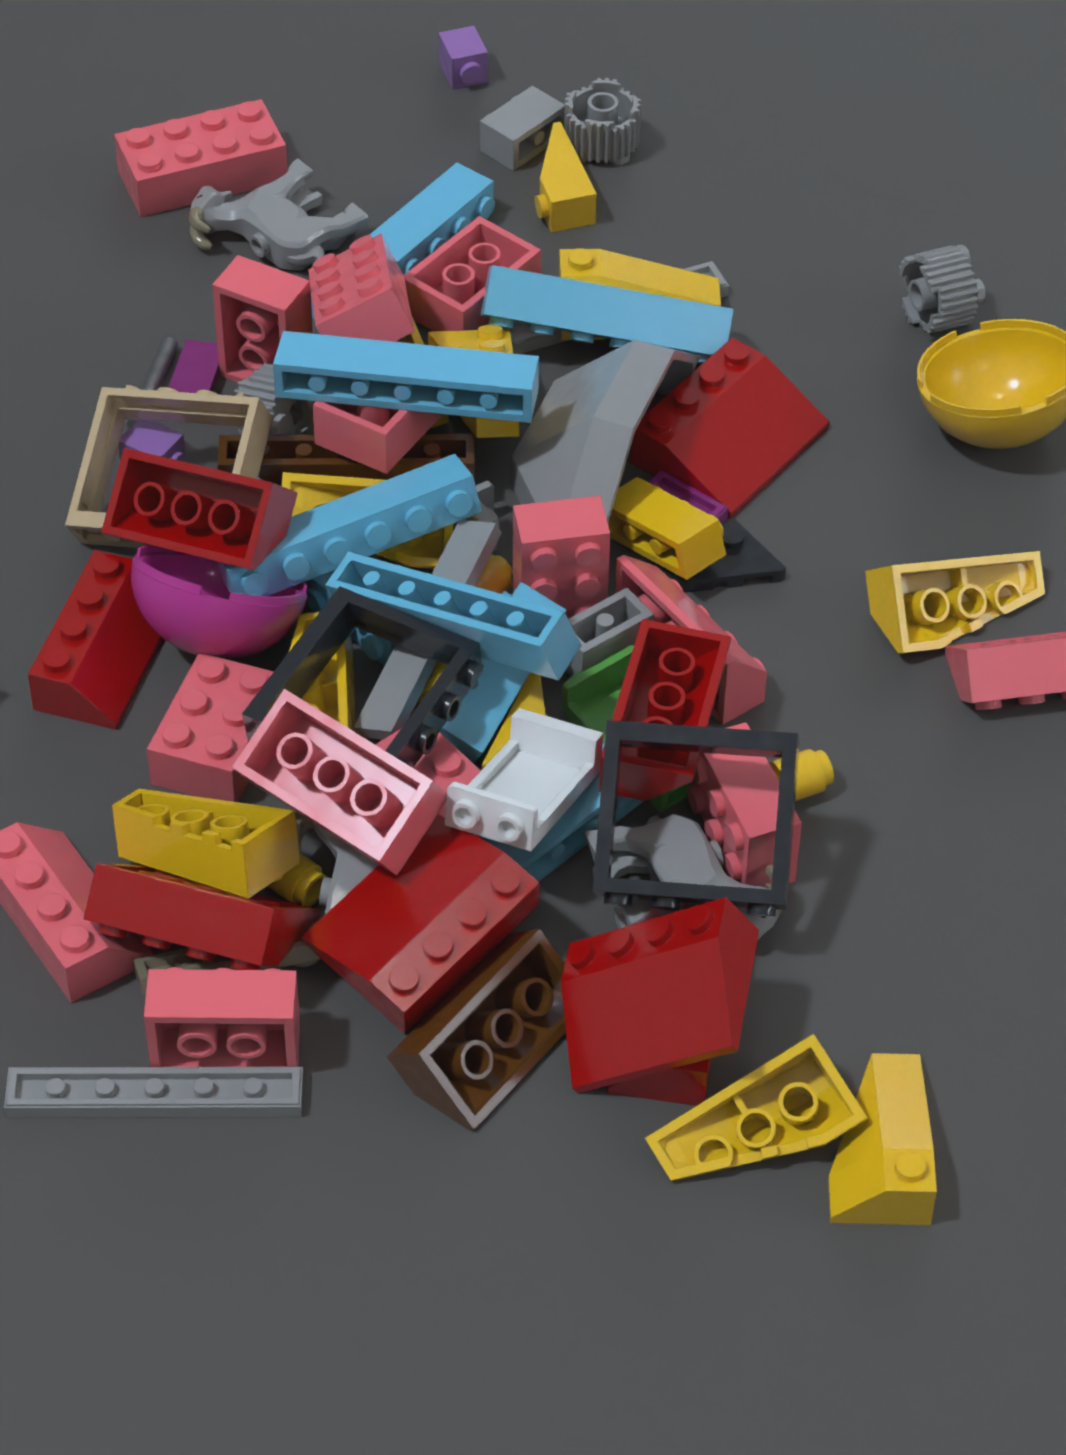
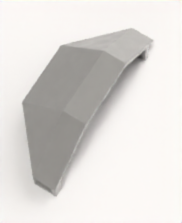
[512,340,701,526]

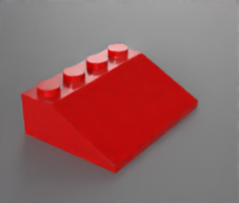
[630,338,830,519]
[301,814,540,1034]
[83,863,321,970]
[561,897,759,1093]

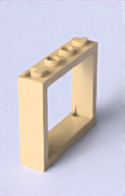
[65,385,273,548]

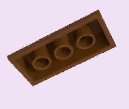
[387,929,566,1130]

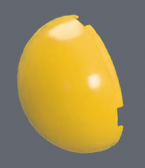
[917,319,1066,449]

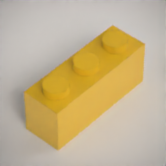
[609,477,726,580]

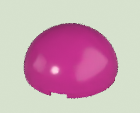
[131,545,307,660]

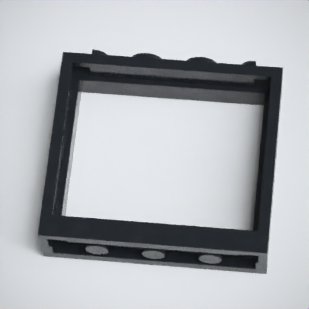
[242,586,484,768]
[592,720,800,917]

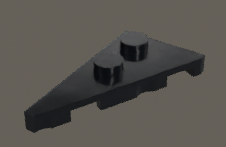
[615,519,786,593]

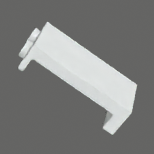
[445,708,604,852]

